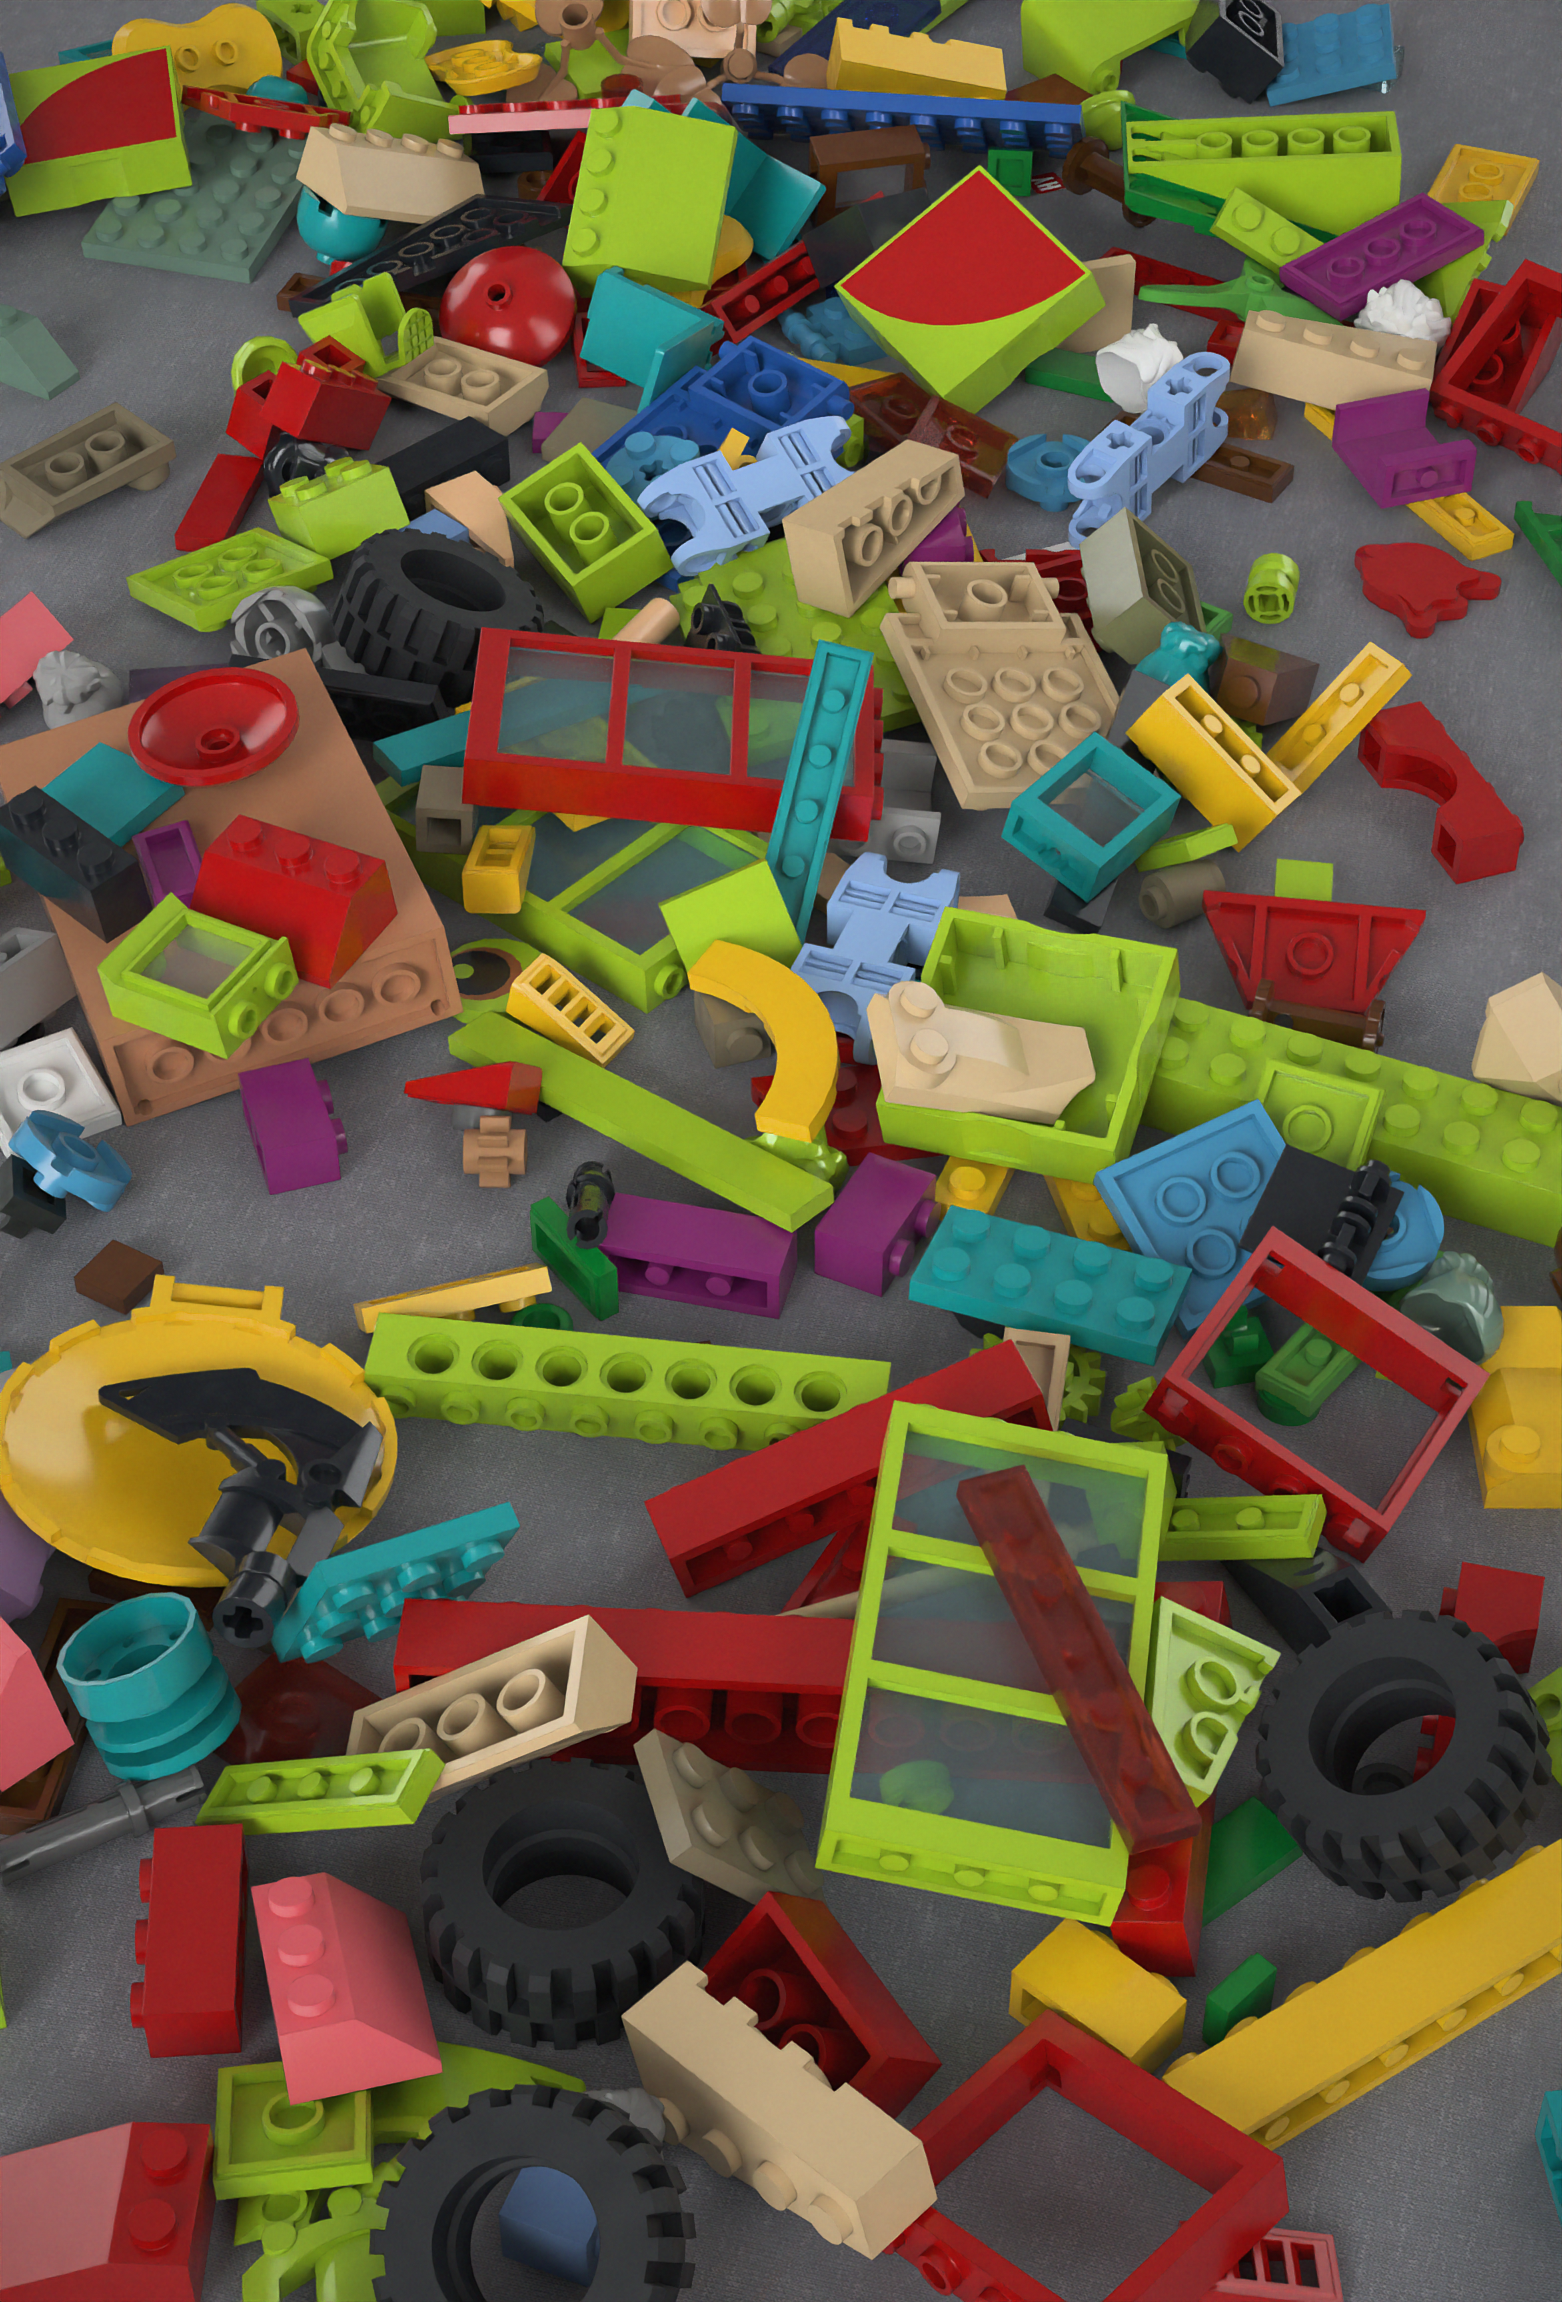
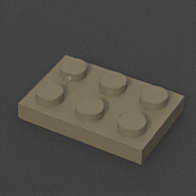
[633,1729,829,1909]

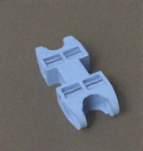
[1068,352,1230,550]
[637,416,855,576]
[790,852,960,1066]

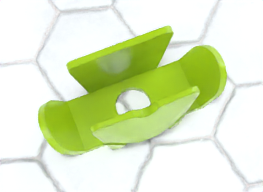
[298,272,434,378]

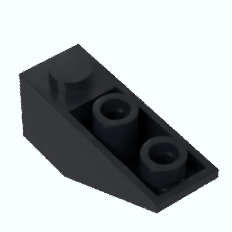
[1220,1546,1393,1656]

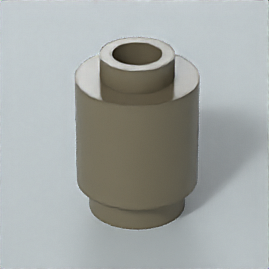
[1139,859,1226,929]

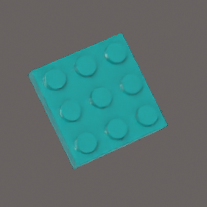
[270,1501,520,1663]

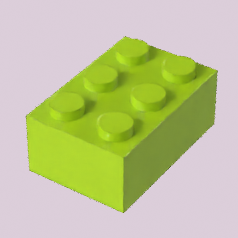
[498,442,674,624]

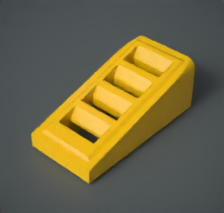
[461,825,536,914]
[505,953,635,1068]

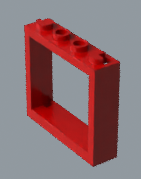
[1429,259,1562,476]
[1142,1226,1490,1564]
[882,2008,1289,2302]

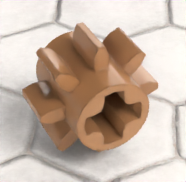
[463,1116,528,1188]

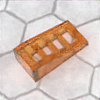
[1213,388,1278,440]

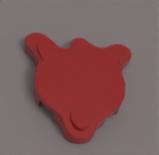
[1354,542,1502,639]

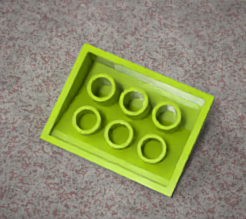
[562,106,738,298]

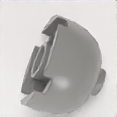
[230,586,337,667]

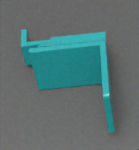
[621,89,826,261]
[579,266,725,414]

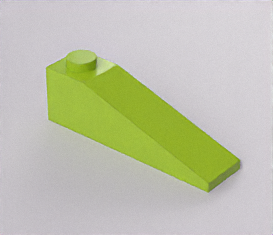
[1413,200,1514,329]

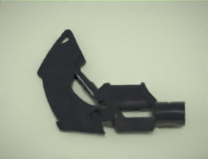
[98,1368,383,1648]

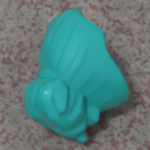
[1134,621,1222,696]

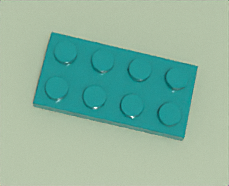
[908,1205,1193,1366]

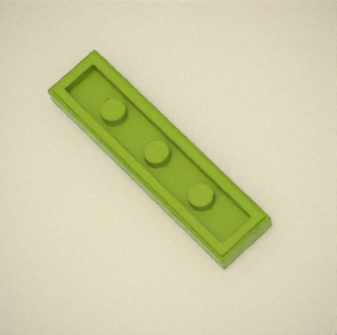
[195,1748,446,1835]

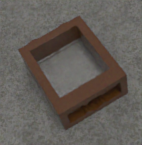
[808,124,931,229]

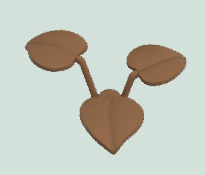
[506,0,695,103]
[653,0,828,105]

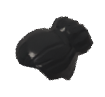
[264,432,351,498]

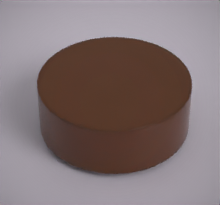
[517,170,553,200]

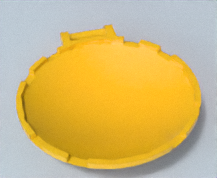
[0,1274,397,1588]

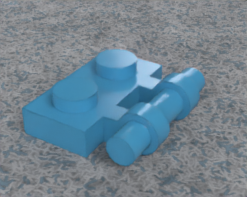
[777,297,889,366]

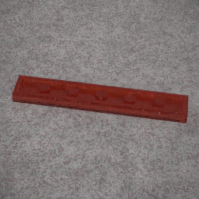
[956,1464,1203,1855]

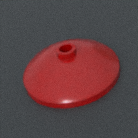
[439,246,577,368]
[127,667,300,788]

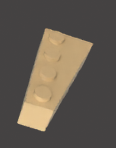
[621,1960,938,2260]

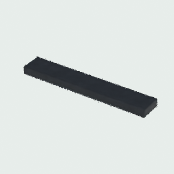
[1043,669,1171,934]

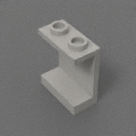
[826,739,941,864]

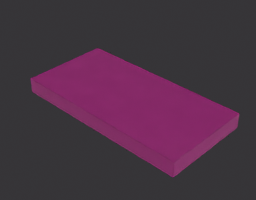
[1279,192,1484,321]

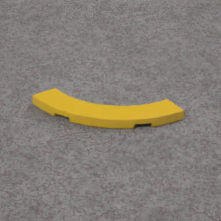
[687,939,841,1143]

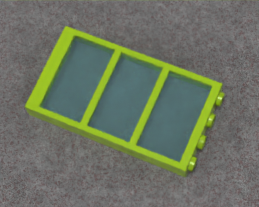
[375,766,769,1014]
[815,1400,1168,1927]

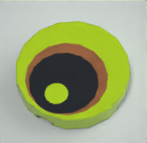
[450,938,543,1024]

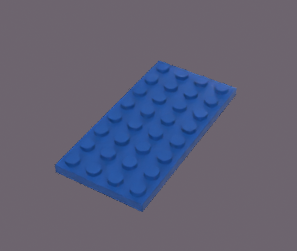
[721,83,1086,159]

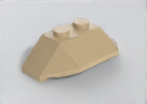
[1471,972,1562,1107]

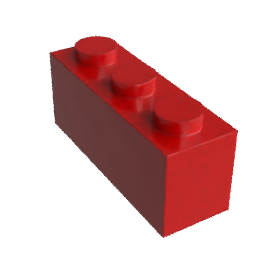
[259,359,392,451]
[130,1824,250,2058]

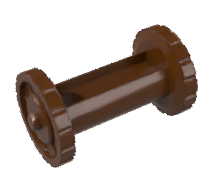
[1061,136,1157,228]
[1248,978,1386,1054]

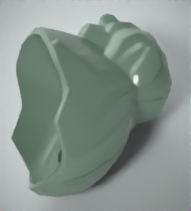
[1399,1251,1504,1365]

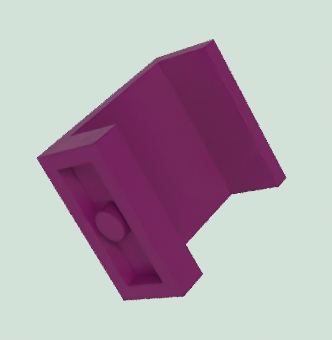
[1331,388,1477,509]

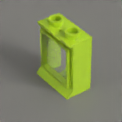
[97,892,299,1060]

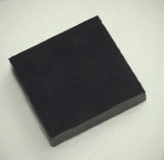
[463,130,553,174]

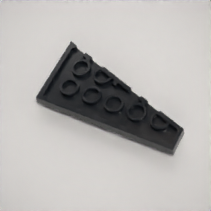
[288,194,573,318]

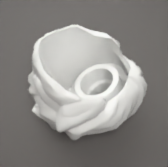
[1354,279,1452,356]
[1095,323,1184,416]

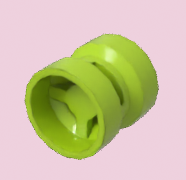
[1243,553,1300,624]

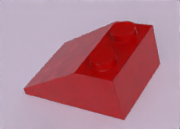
[1429,278,1562,414]
[0,2122,216,2302]

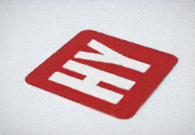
[1031,172,1066,195]

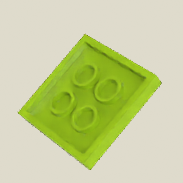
[126,527,334,632]

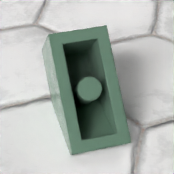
[0,303,80,401]

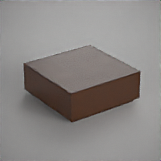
[74,1239,164,1315]

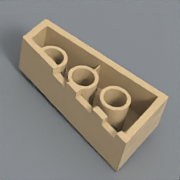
[1229,310,1437,410]
[782,439,965,618]

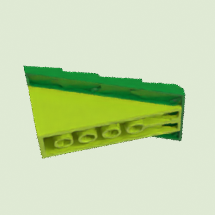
[1121,101,1402,244]

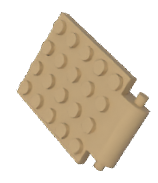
[880,562,1160,811]

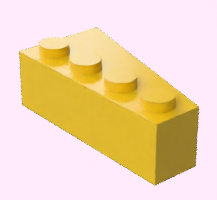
[826,17,1007,100]

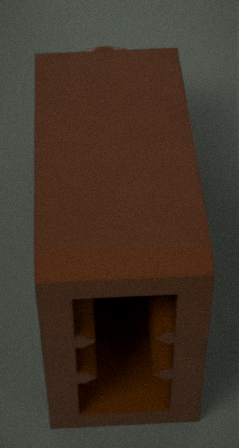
[1209,633,1320,726]

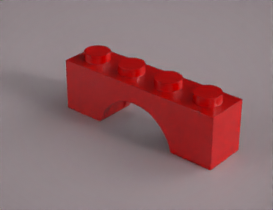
[1357,701,1524,885]
[1412,1561,1545,1784]

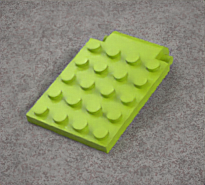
[669,537,922,772]

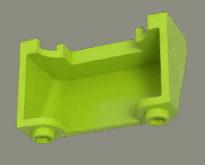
[306,0,474,144]
[1020,0,1200,95]

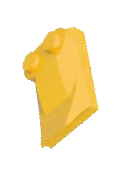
[1462,1306,1562,1509]

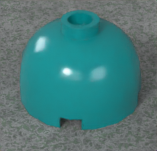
[296,185,389,265]

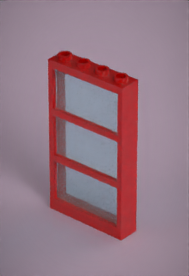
[462,627,884,842]

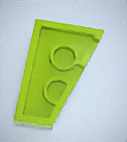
[1136,1596,1281,1810]

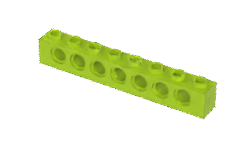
[364,1312,891,1451]

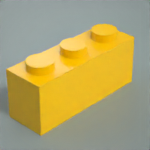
[1125,673,1302,853]

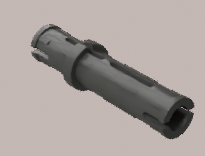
[0,1764,207,1888]

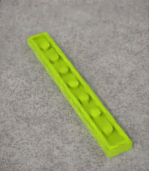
[448,1010,834,1233]

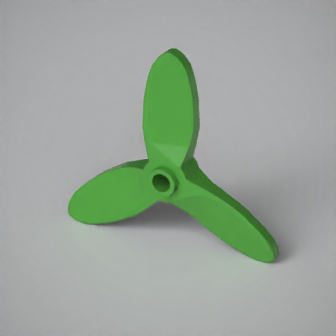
[1138,255,1344,326]

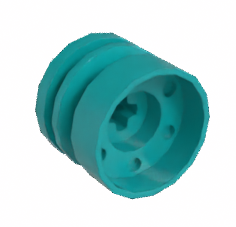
[56,1592,242,1781]

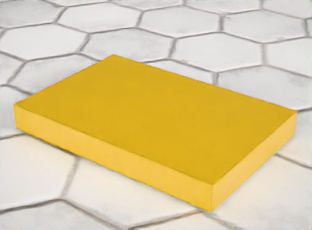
[1427,144,1540,236]

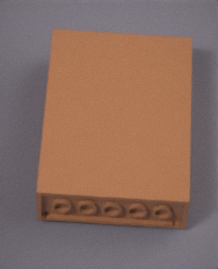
[0,648,464,1127]

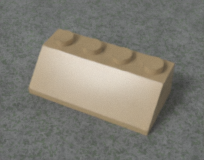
[296,123,484,224]
[346,1614,638,1804]

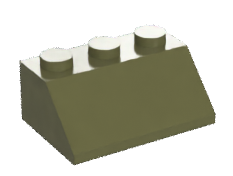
[1079,507,1207,664]

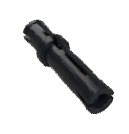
[566,1161,616,1249]

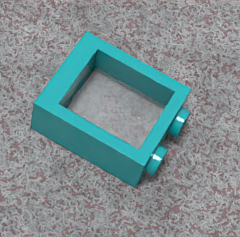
[1001,731,1181,903]

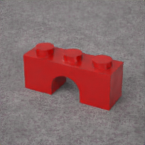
[226,335,366,460]

